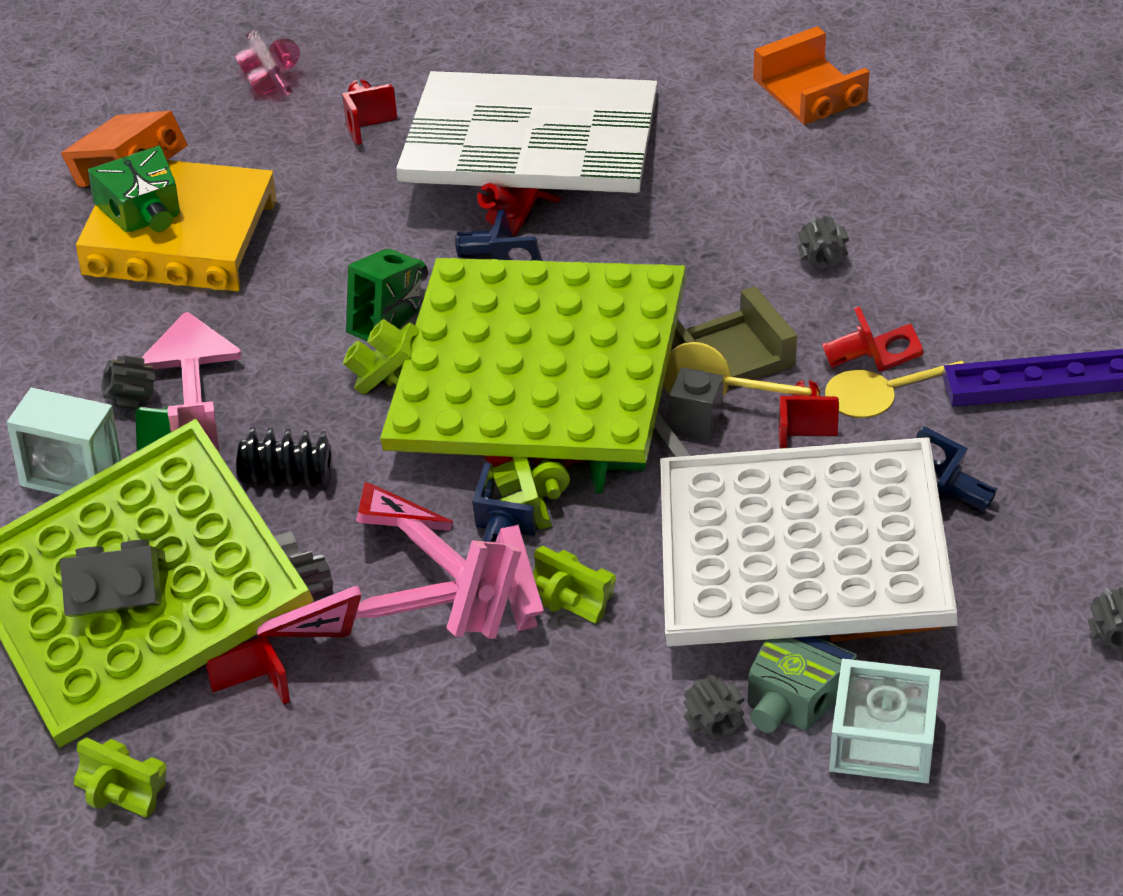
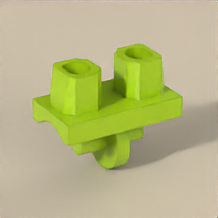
[343,319,420,394]
[493,457,570,529]
[533,545,616,624]
[74,737,167,818]

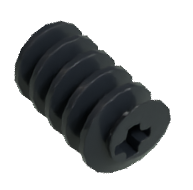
[236,427,332,488]

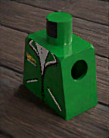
[88,145,180,232]
[346,249,428,342]

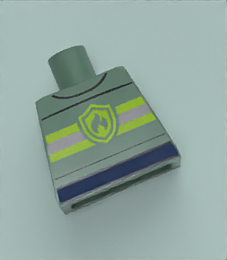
[747,636,857,733]

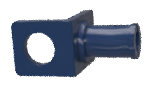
[455,210,543,261]
[916,426,998,514]
[472,462,536,542]

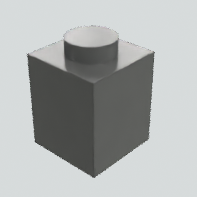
[669,367,724,441]

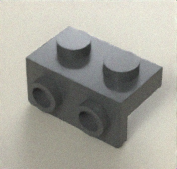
[60,540,165,617]

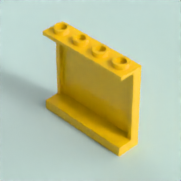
[76,160,277,291]

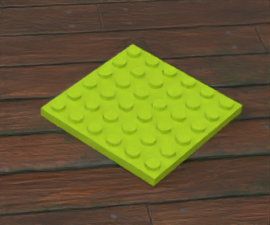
[380,258,687,463]
[0,419,314,748]

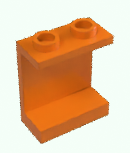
[753,26,870,125]
[61,110,188,187]

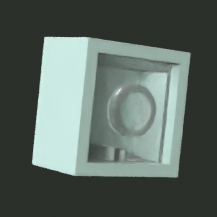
[7,388,122,495]
[829,659,941,783]

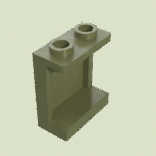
[671,286,797,389]

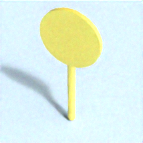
[664,342,812,397]
[825,361,965,418]

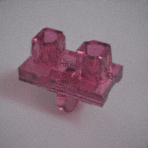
[233,30,300,97]

